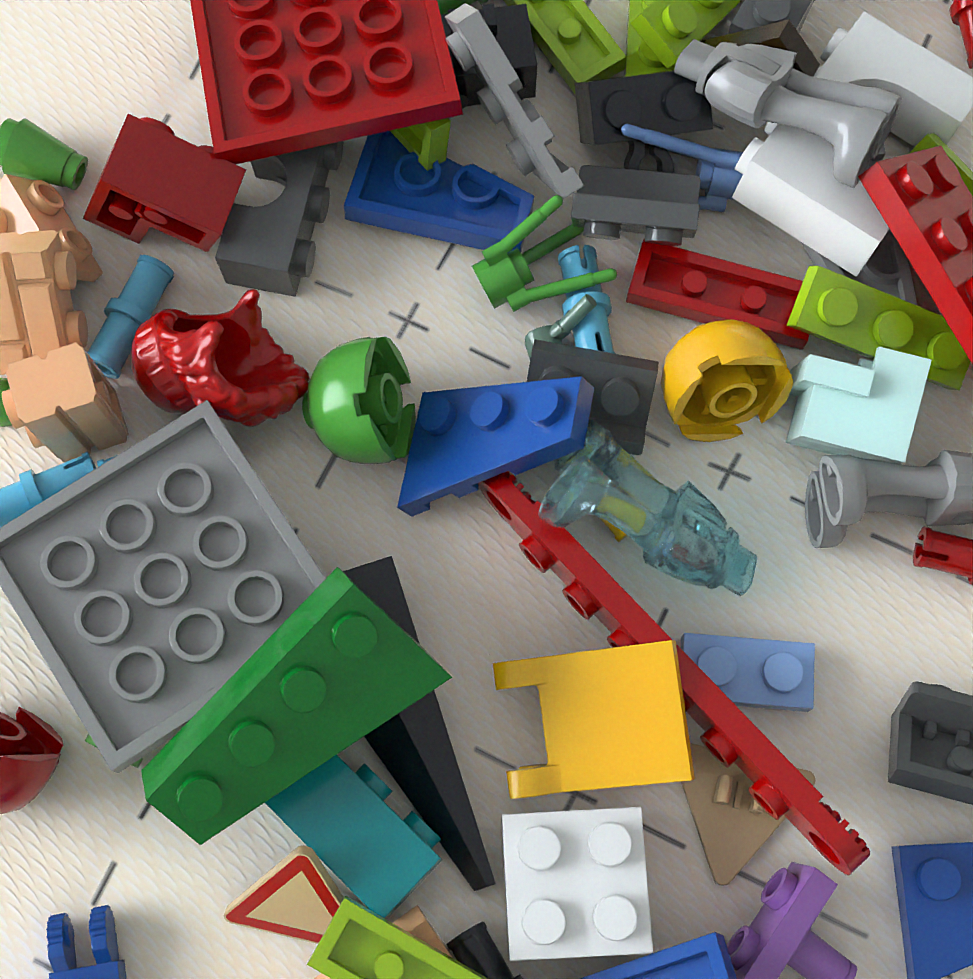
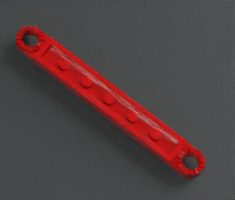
[479,471,870,875]

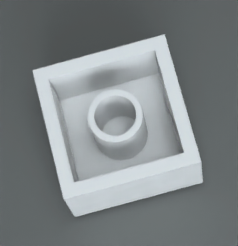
[501,807,653,961]

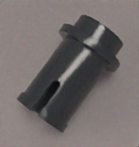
[446,921,523,979]

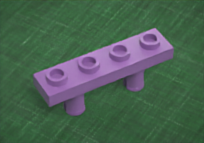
[727,862,857,979]

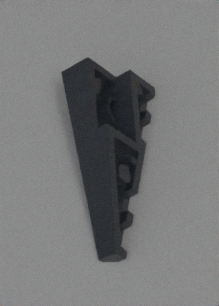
[326,556,496,891]

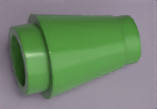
[0,118,88,190]

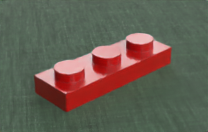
[626,238,809,350]

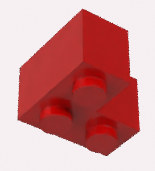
[83,114,246,253]

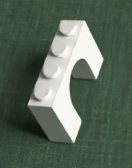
[732,11,973,277]

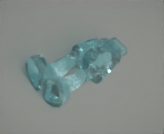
[538,420,757,596]

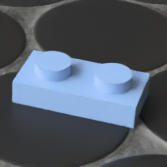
[681,633,815,712]

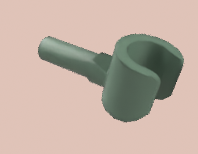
[525,294,597,359]

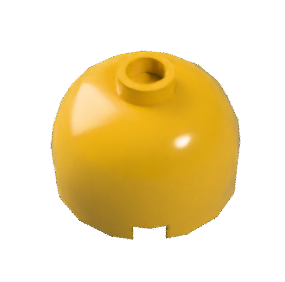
[660,319,793,442]

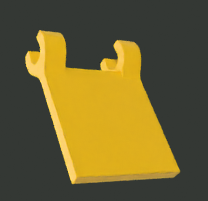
[493,640,695,799]

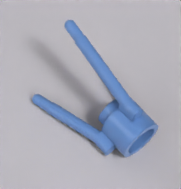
[621,124,743,212]

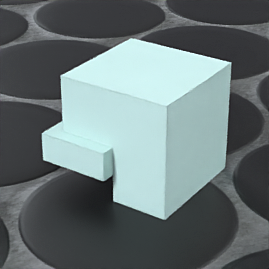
[786,347,932,464]

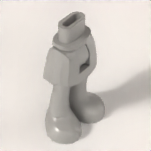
[674,39,902,188]
[805,450,973,548]

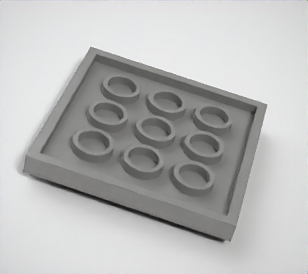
[0,400,326,773]

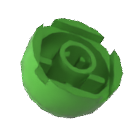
[302,336,416,464]

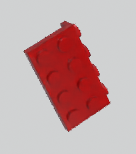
[858,146,973,364]

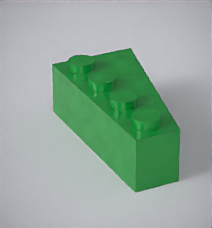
[141,567,452,845]

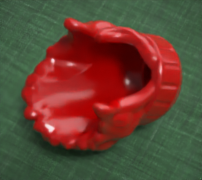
[132,289,310,427]

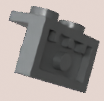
[527,339,659,456]

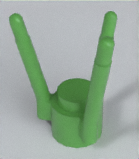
[472,195,617,312]

